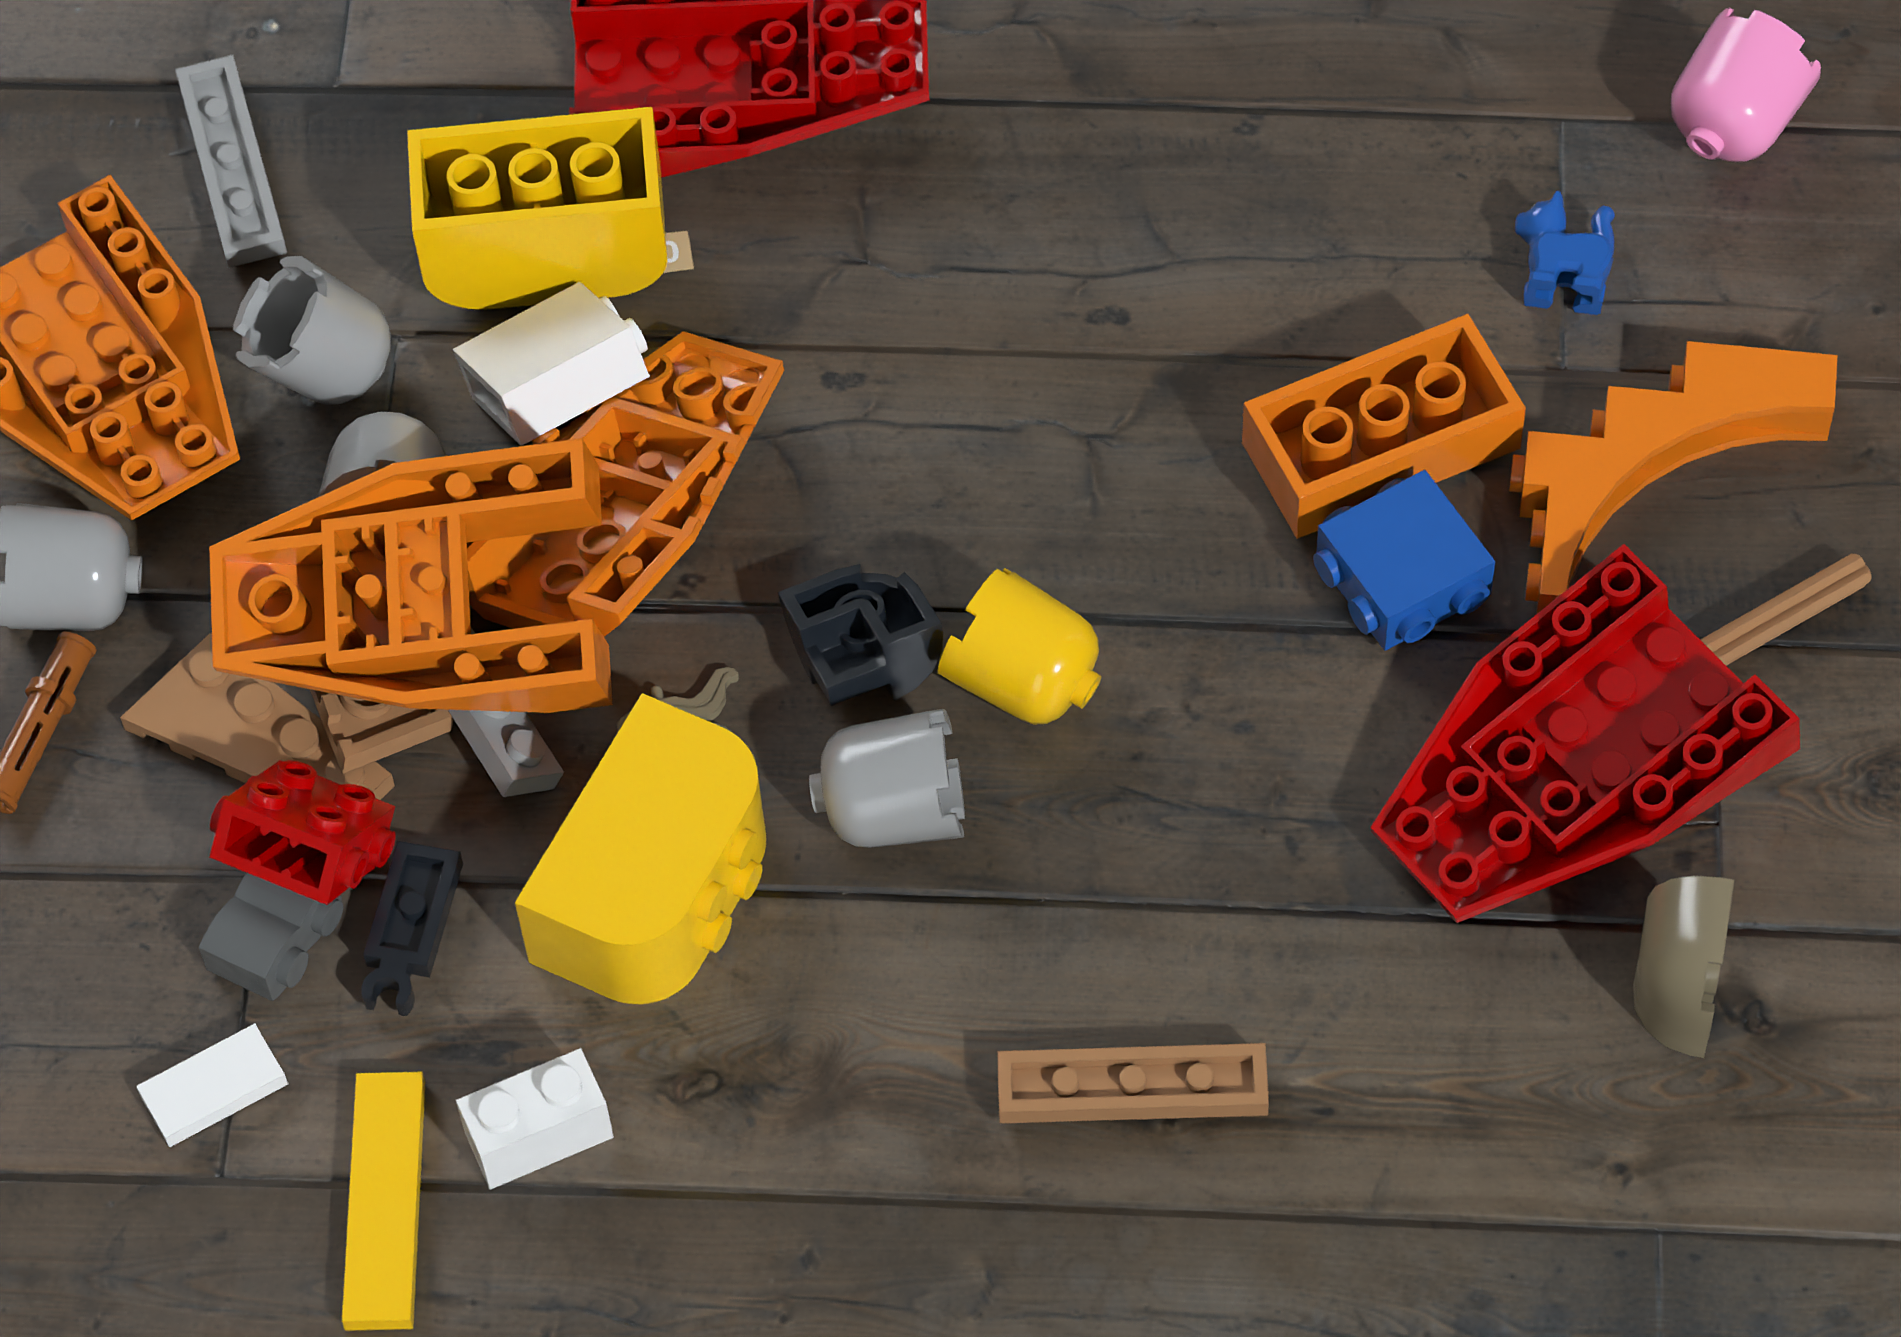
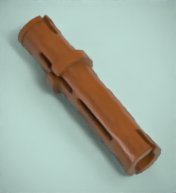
[0,631,97,814]

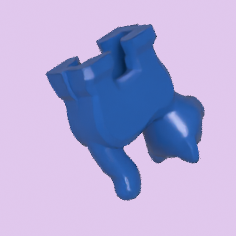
[1515,191,1615,315]

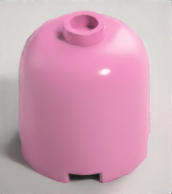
[1671,8,1821,162]

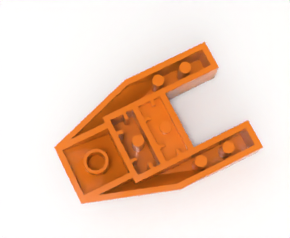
[209,438,613,713]

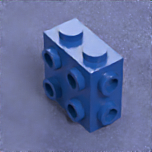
[1313,470,1495,651]

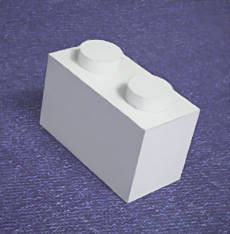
[456,1048,614,1189]

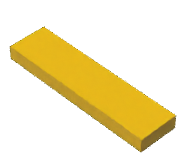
[342,1072,425,1331]

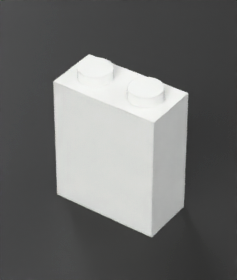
[453,282,650,446]

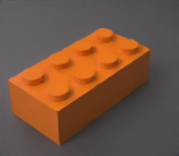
[1242,314,1526,539]

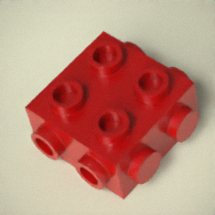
[209,760,396,905]

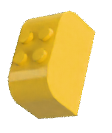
[407,107,667,309]
[515,693,766,1004]

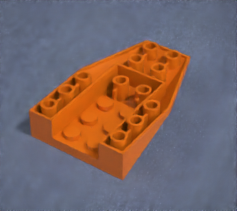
[0,175,240,521]

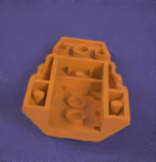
[467,331,784,637]

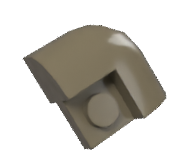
[1633,876,1734,1058]

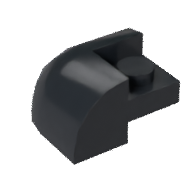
[778,564,944,706]

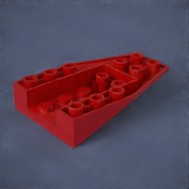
[569,0,929,178]
[1370,544,1800,923]

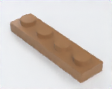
[998,1043,1269,1123]

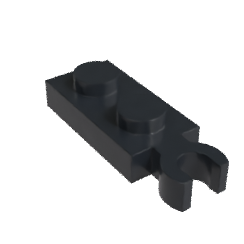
[361,841,463,1016]

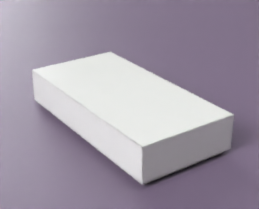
[136,1023,288,1148]

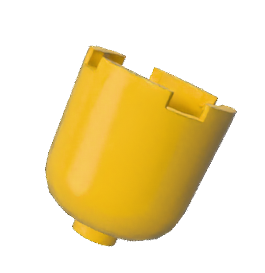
[937,568,1101,725]

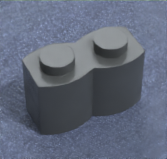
[199,873,343,1001]

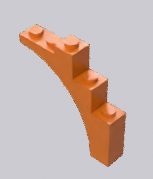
[1509,341,1838,614]

